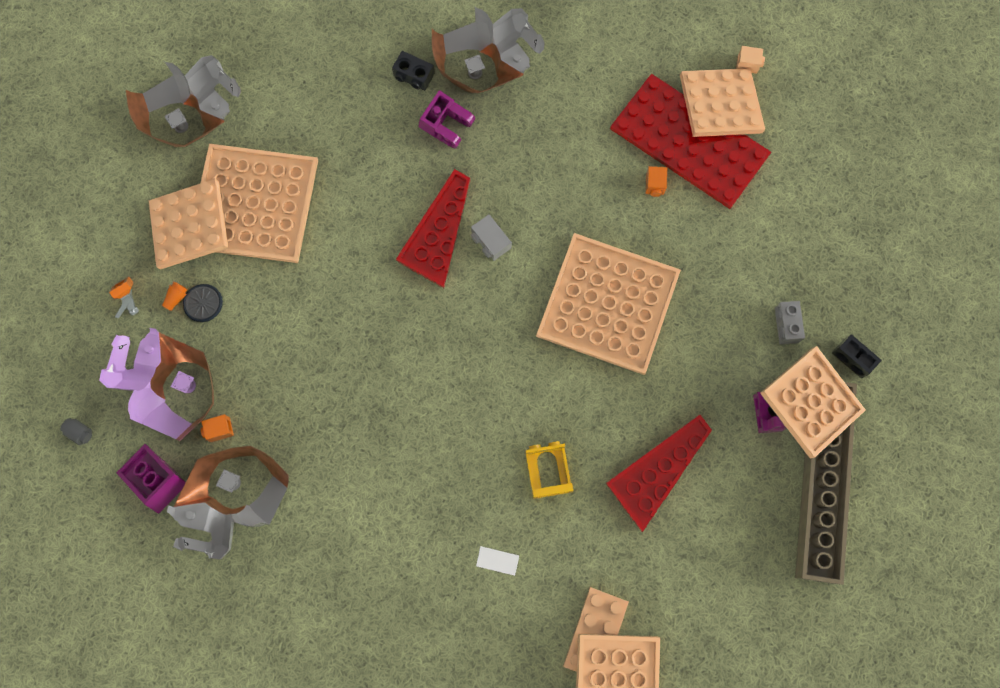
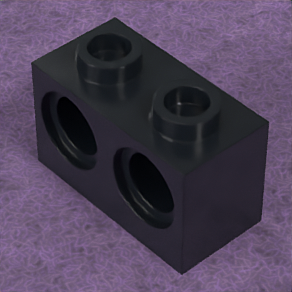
[392,51,435,91]
[832,334,882,379]

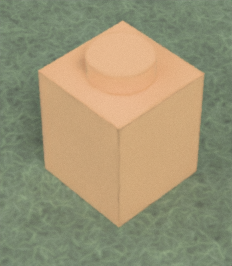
[736,46,765,74]

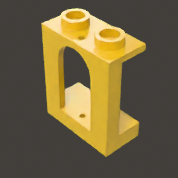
[525,441,573,499]

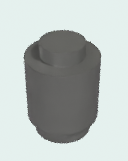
[60,418,92,445]

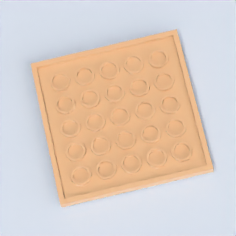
[201,144,318,263]
[536,233,681,375]

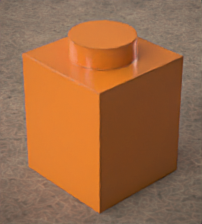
[646,166,667,197]
[200,414,234,442]

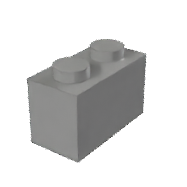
[471,214,512,261]

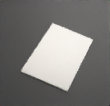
[476,546,519,576]

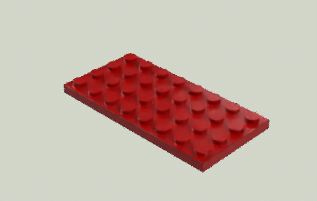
[610,73,771,209]

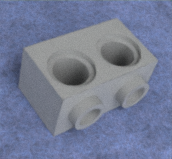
[775,301,805,345]

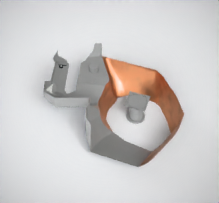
[432,7,545,93]
[126,55,241,147]
[167,446,289,559]

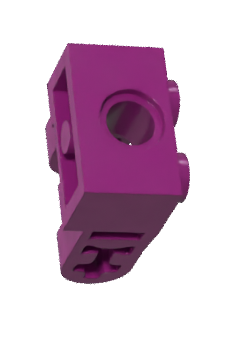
[418,90,475,149]
[753,392,787,433]

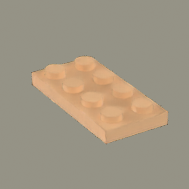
[563,587,629,672]

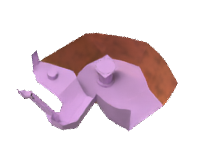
[99,328,214,441]

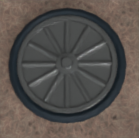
[183,284,223,322]

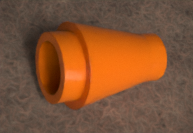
[162,282,188,311]

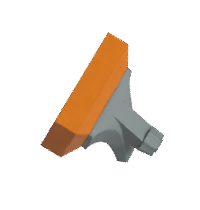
[109,277,139,318]

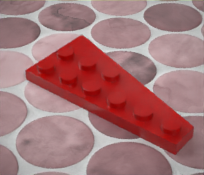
[396,169,470,289]
[606,415,712,532]

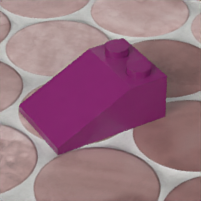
[116,444,186,514]

